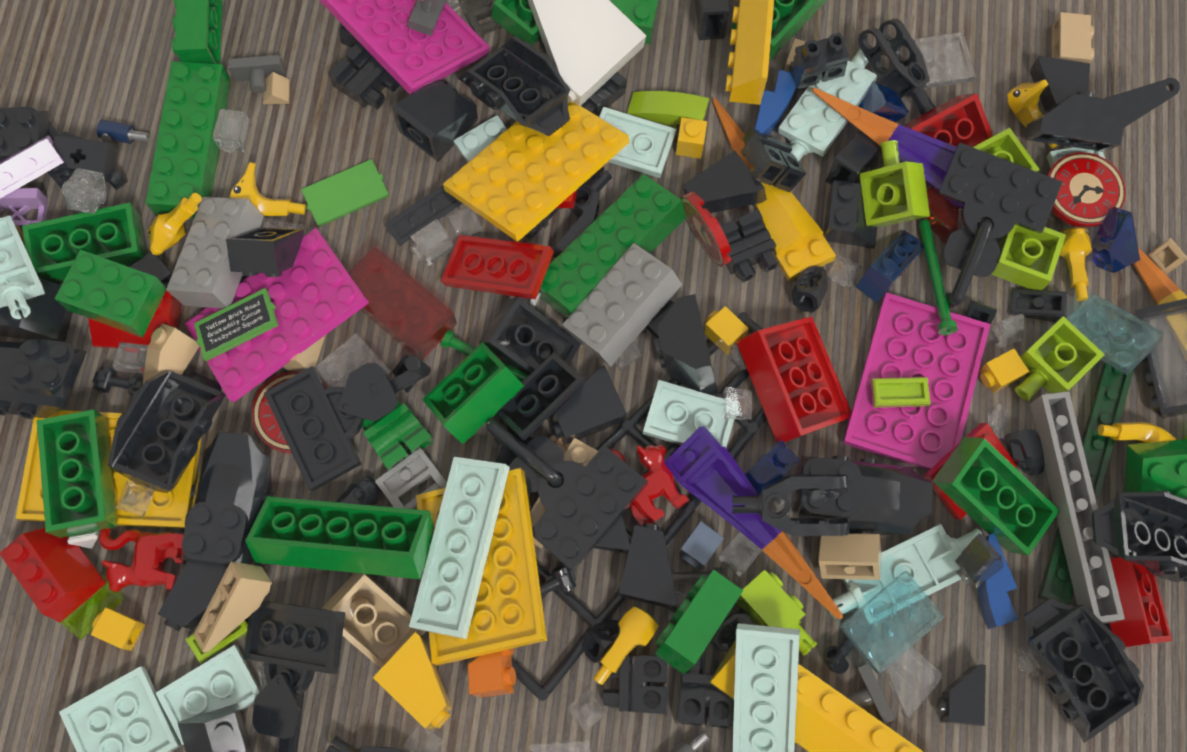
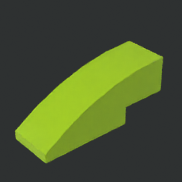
[627,91,709,129]

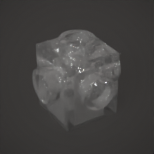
[62,168,107,214]

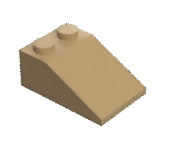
[321,573,426,668]

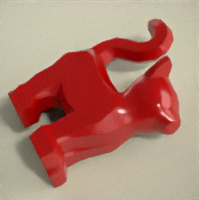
[610,444,689,527]
[99,528,186,592]

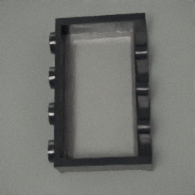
[1132,299,1187,419]

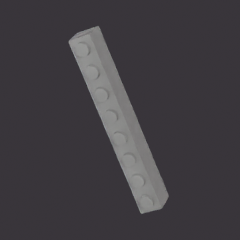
[1030,392,1125,624]

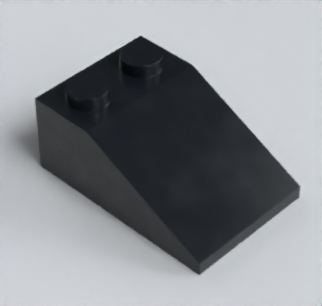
[479,297,581,375]

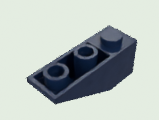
[855,230,924,303]

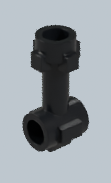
[92,366,143,395]
[540,564,577,596]
[824,621,869,674]

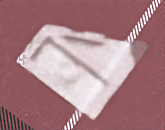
[878,635,944,718]

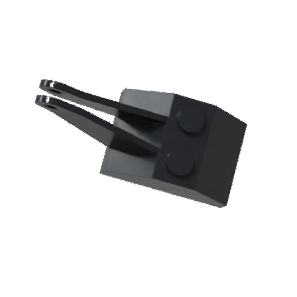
[1024,78,1180,152]
[0,278,73,342]
[645,294,718,394]

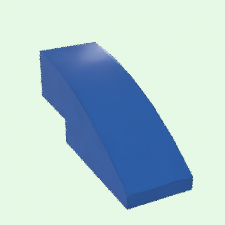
[755,70,796,136]
[977,533,1018,629]

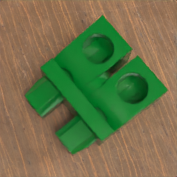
[362,401,434,471]

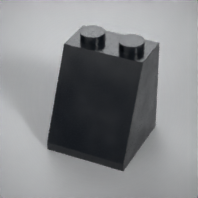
[392,79,478,162]

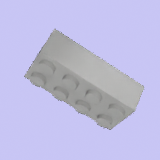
[166,197,264,309]
[563,243,682,367]

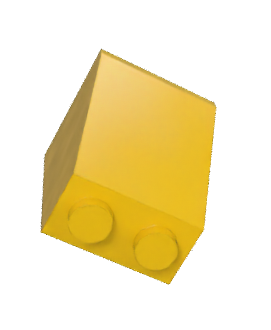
[373,632,452,729]

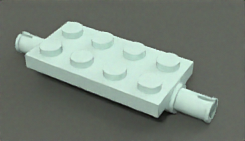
[778,48,877,161]
[0,216,45,319]
[830,524,986,626]

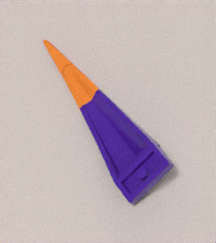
[812,88,981,220]
[664,426,843,620]

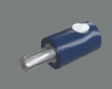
[97,119,149,144]

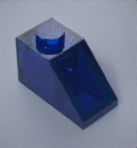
[859,81,909,122]
[1092,207,1140,273]
[745,440,800,494]

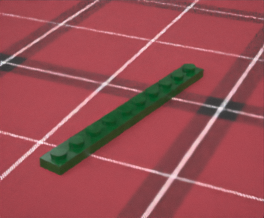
[1038,341,1139,605]

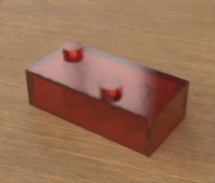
[348,246,457,360]

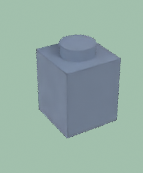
[679,522,724,569]

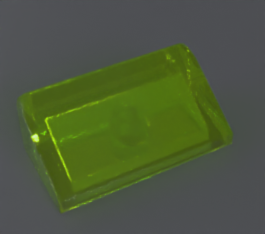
[61,575,125,640]

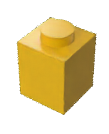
[676,118,707,159]
[704,306,749,355]
[979,349,1029,393]
[91,607,146,651]

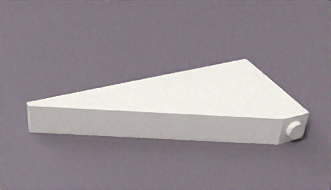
[528,0,646,106]

